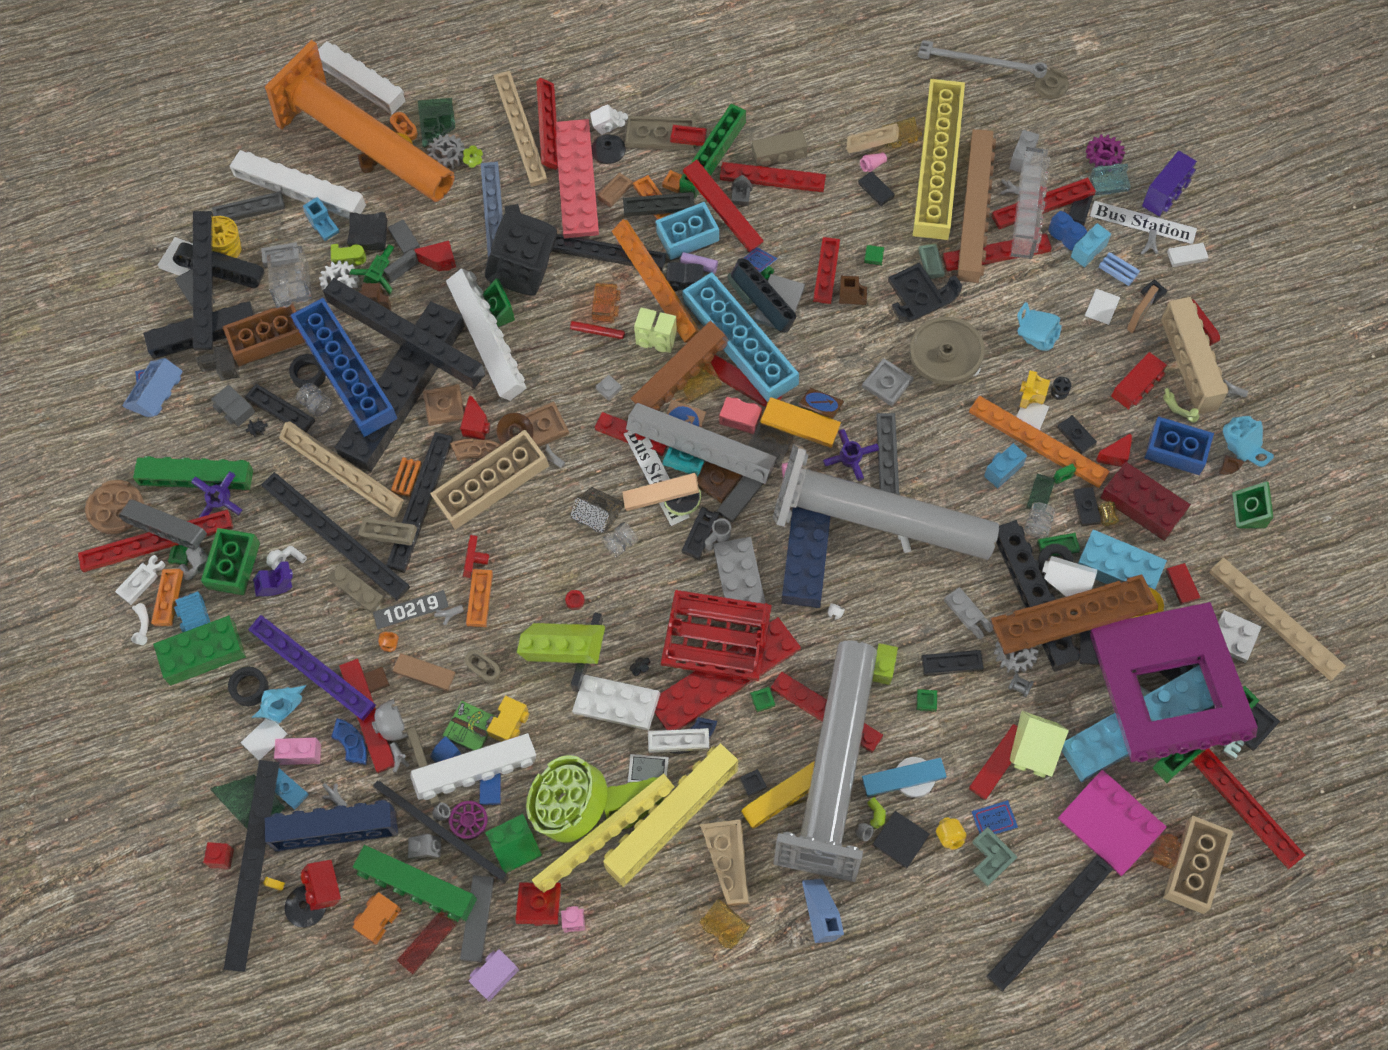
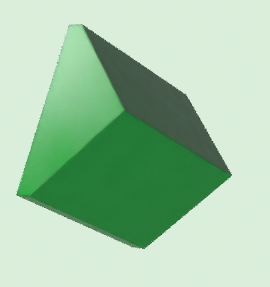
[482,279,515,327]
[1232,481,1274,529]

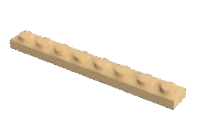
[494,71,548,187]
[279,422,404,517]
[1209,558,1346,681]

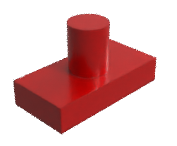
[462,535,489,578]

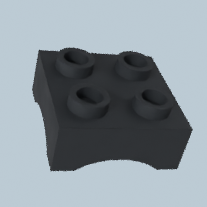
[347,212,388,250]

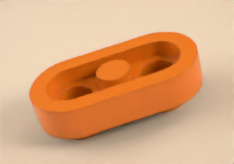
[390,112,418,141]

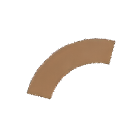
[450,438,501,461]

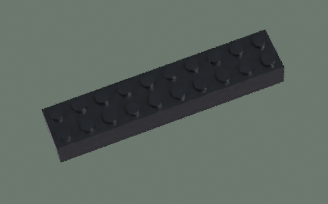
[335,301,465,472]

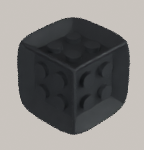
[485,211,557,296]

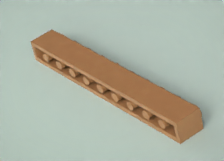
[957,129,996,283]

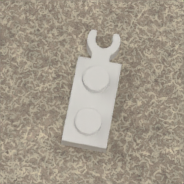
[115,555,165,605]

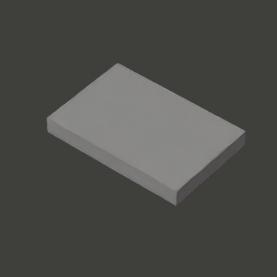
[753,274,805,328]

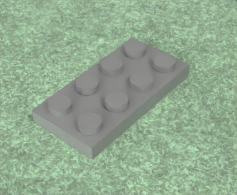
[713,537,766,604]

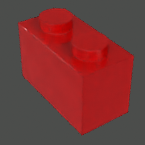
[301,860,341,910]

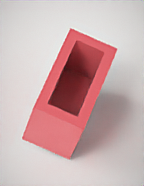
[719,397,762,435]

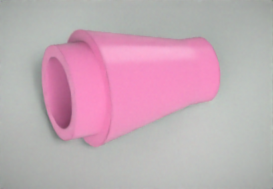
[860,152,887,172]

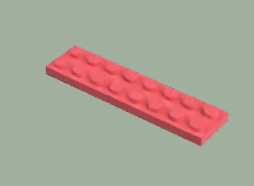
[556,119,599,238]

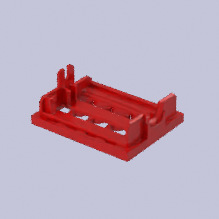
[661,590,772,681]

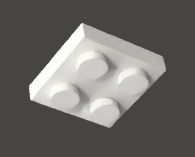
[1218,610,1261,663]

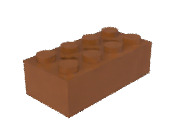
[223,301,305,366]

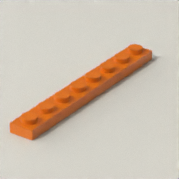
[612,219,700,342]
[969,395,1110,488]

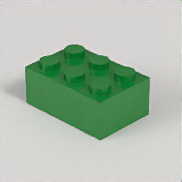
[201,528,260,596]

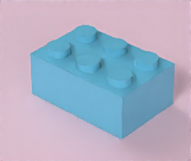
[656,202,719,260]

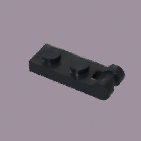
[682,506,720,560]

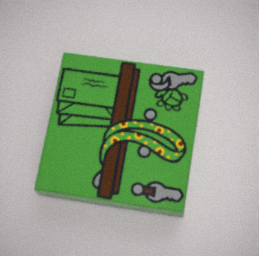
[443,701,497,751]

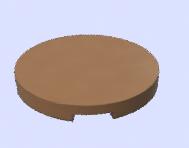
[85,480,144,534]

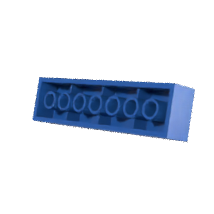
[291,298,397,437]

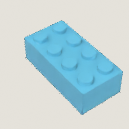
[1078,530,1167,590]

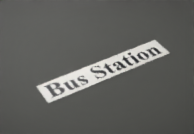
[1090,201,1197,244]
[623,431,690,526]

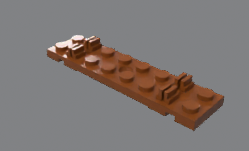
[991,574,1158,655]

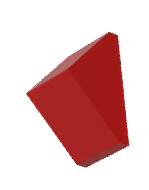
[1096,434,1132,467]

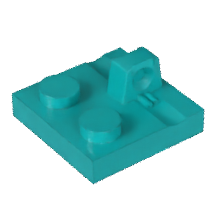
[662,447,705,477]

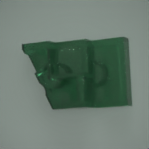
[418,98,456,147]
[210,774,285,829]

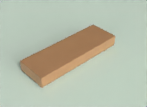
[392,653,456,691]

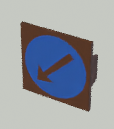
[798,387,844,419]

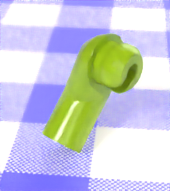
[867,797,886,829]

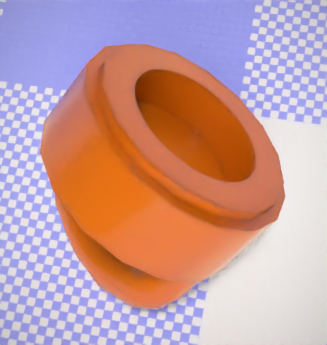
[378,632,399,652]

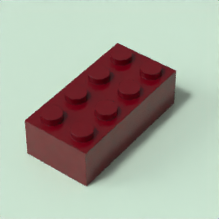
[1100,461,1191,541]

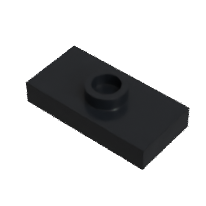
[1057,415,1097,455]
[1073,487,1101,527]

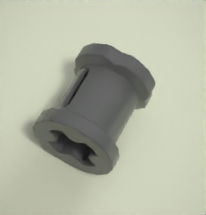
[1008,673,1034,698]

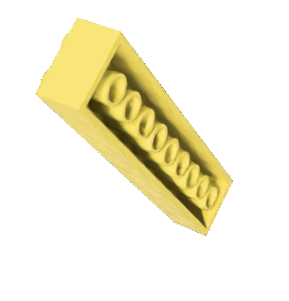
[912,79,965,240]

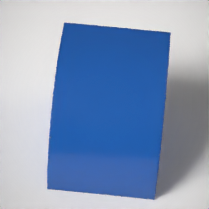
[430,736,461,763]

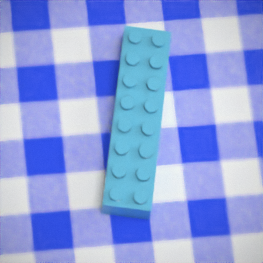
[682,272,799,402]
[1062,665,1214,783]

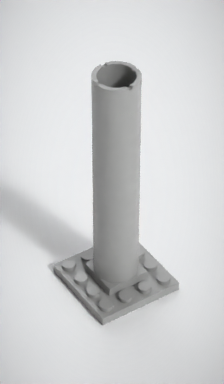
[772,443,999,560]
[773,640,877,882]

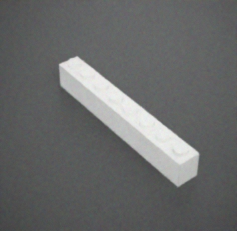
[230,150,366,219]
[446,268,527,401]

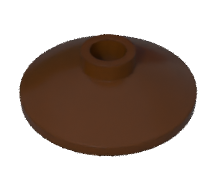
[496,413,534,445]

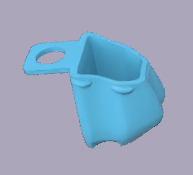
[1017,302,1062,351]
[1223,416,1274,467]

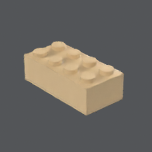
[1163,816,1233,914]

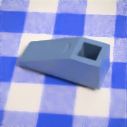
[802,879,844,943]

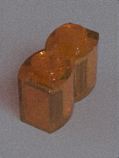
[592,283,621,322]

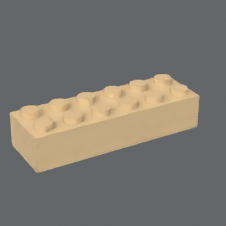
[1161,297,1228,414]
[430,430,549,530]

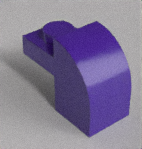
[253,561,293,597]

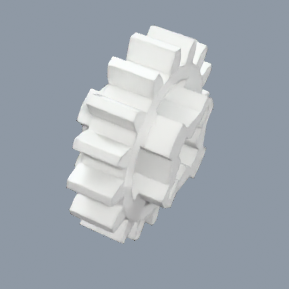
[319,261,360,290]

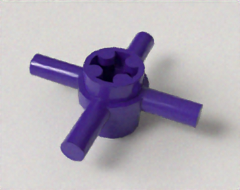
[823,429,879,481]
[191,471,243,518]

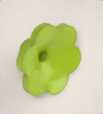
[462,145,483,168]

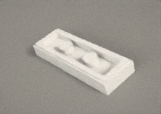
[648,728,709,753]

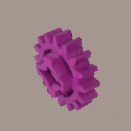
[1086,134,1125,170]

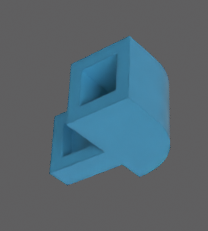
[303,197,339,241]

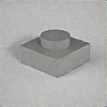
[596,375,622,401]

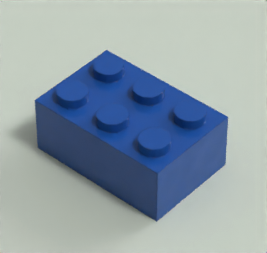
[1144,417,1214,476]

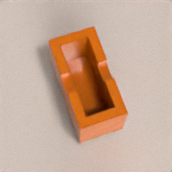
[353,892,402,945]

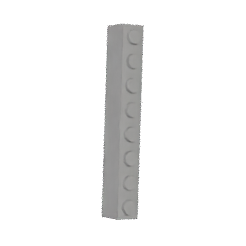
[626,403,776,484]

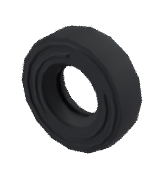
[1038,544,1073,575]

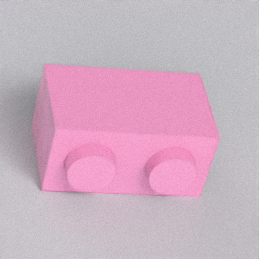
[274,738,321,765]

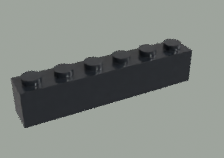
[143,301,255,360]

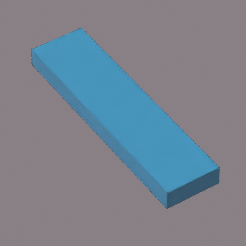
[862,758,947,797]

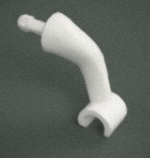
[131,603,149,645]

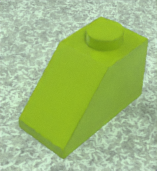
[872,643,898,685]

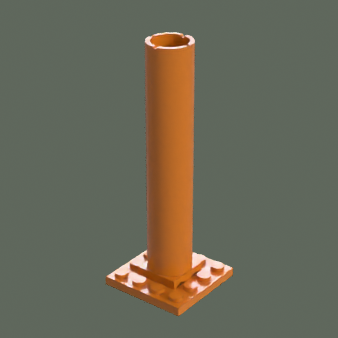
[265,40,455,202]

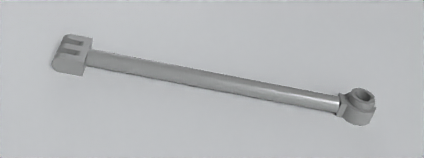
[917,40,1047,78]

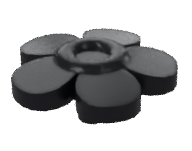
[629,657,651,676]

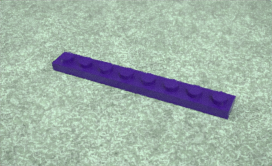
[248,615,376,721]

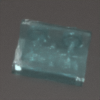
[1090,164,1131,196]

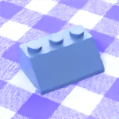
[122,358,183,417]

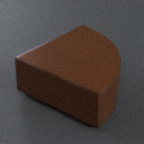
[1219,455,1244,475]

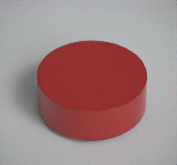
[565,590,585,610]

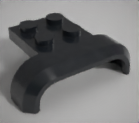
[888,263,962,322]

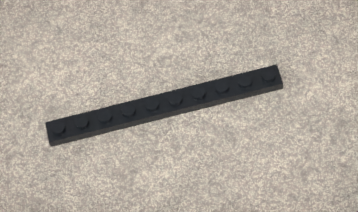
[261,472,410,601]
[223,760,280,972]

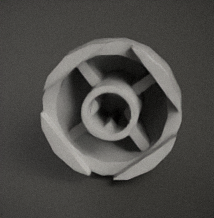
[372,699,408,741]

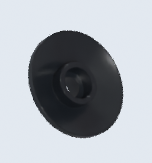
[591,134,626,164]
[284,886,326,928]

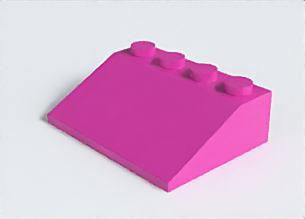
[1058,770,1166,876]

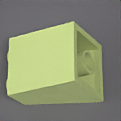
[1010,711,1069,778]

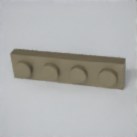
[406,727,441,807]

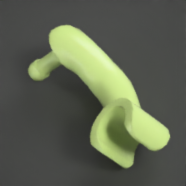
[1163,388,1200,423]

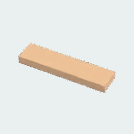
[622,473,699,511]

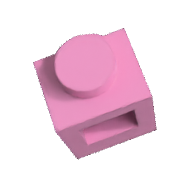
[561,906,585,933]

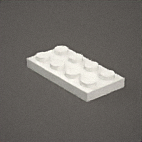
[572,675,660,731]

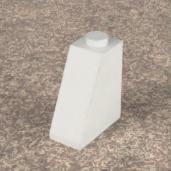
[1042,556,1097,597]

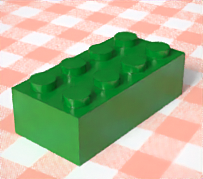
[153,615,246,686]

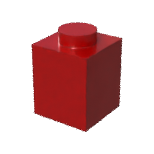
[203,842,234,870]

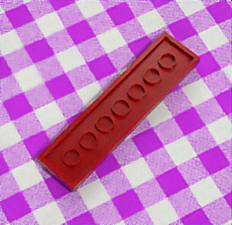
[654,617,801,730]

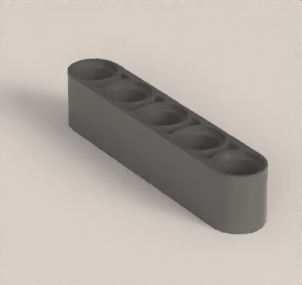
[118,499,207,550]

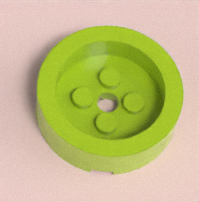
[526,755,607,843]

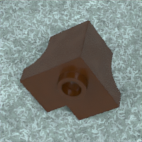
[839,275,867,305]
[359,283,391,311]

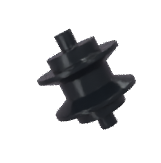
[245,418,268,438]

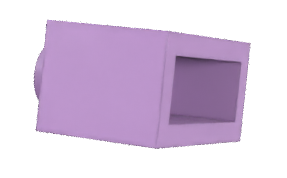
[469,949,519,1001]

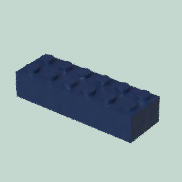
[781,507,831,608]
[265,800,398,852]

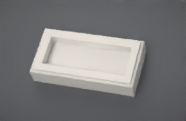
[1167,243,1209,267]

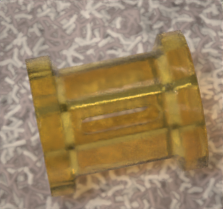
[1098,501,1119,526]

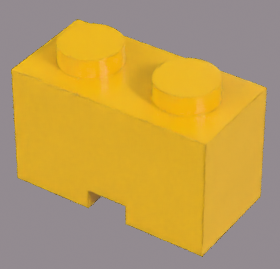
[486,695,529,742]

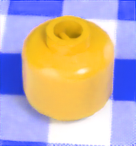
[936,817,967,850]

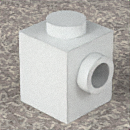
[590,104,619,135]

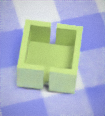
[634,308,677,353]

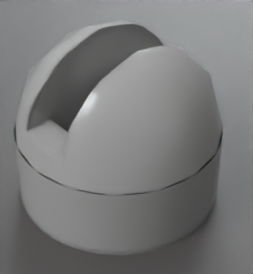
[432,803,451,821]
[855,823,873,841]

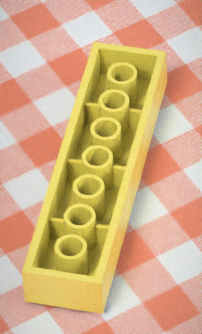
[603,743,738,887]

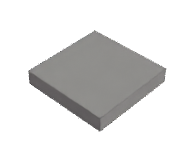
[862,358,914,407]

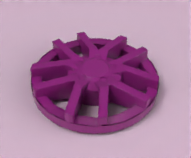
[449,801,488,839]

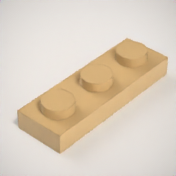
[846,123,899,153]

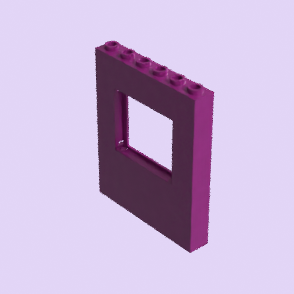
[1091,602,1258,762]

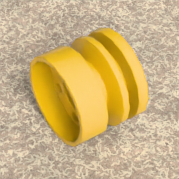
[212,216,242,258]

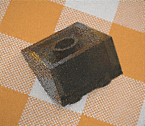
[570,487,624,533]

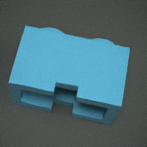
[1071,223,1111,268]

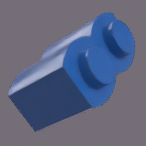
[1048,211,1087,251]

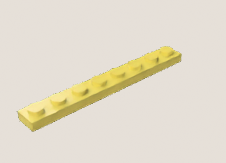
[532,774,675,892]

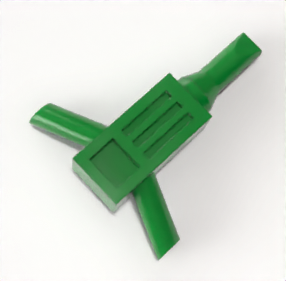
[349,244,394,295]

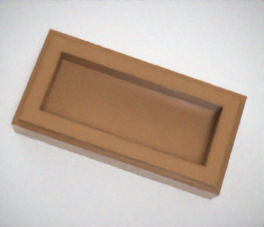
[597,172,633,208]

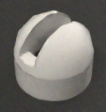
[828,603,845,620]

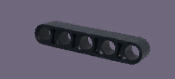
[173,242,265,288]
[731,258,797,333]

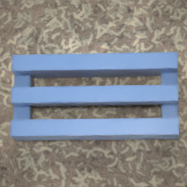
[1099,252,1140,286]

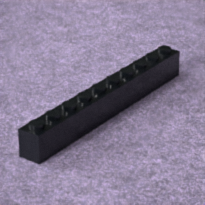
[323,278,485,389]

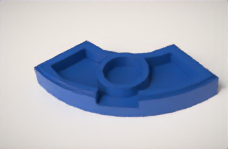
[331,718,367,765]

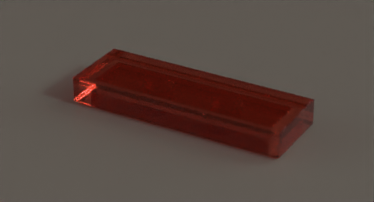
[397,912,456,975]

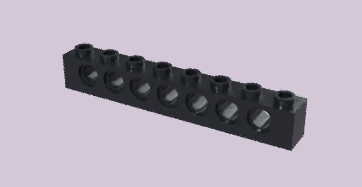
[996,520,1080,672]

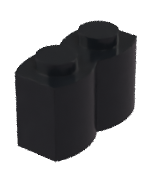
[666,262,704,291]

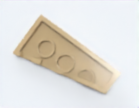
[700,819,749,906]

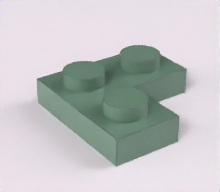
[972,827,1018,887]

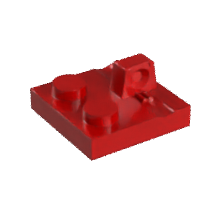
[515,882,561,926]

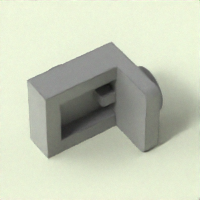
[408,834,441,859]

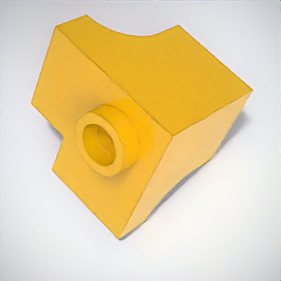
[1019,370,1050,409]

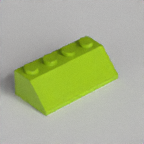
[517,623,605,664]

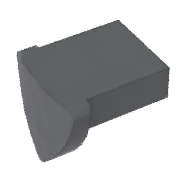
[731,175,753,206]

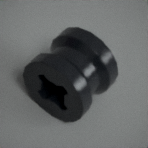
[1050,377,1072,400]

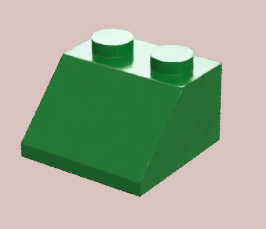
[485,814,542,874]

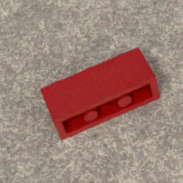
[1111,352,1167,410]

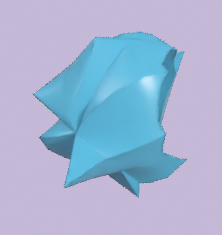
[251,685,306,723]

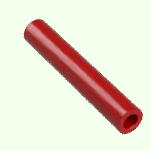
[570,321,625,340]

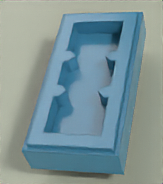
[275,768,309,810]

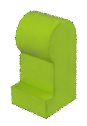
[331,244,367,266]

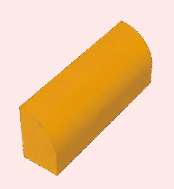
[760,397,841,448]

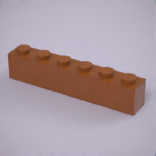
[630,320,729,411]

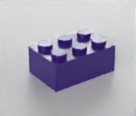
[1142,150,1197,217]

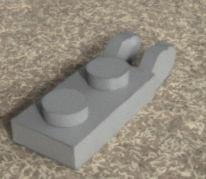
[944,587,994,639]

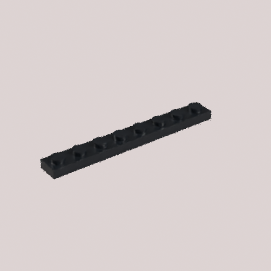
[193,211,213,350]

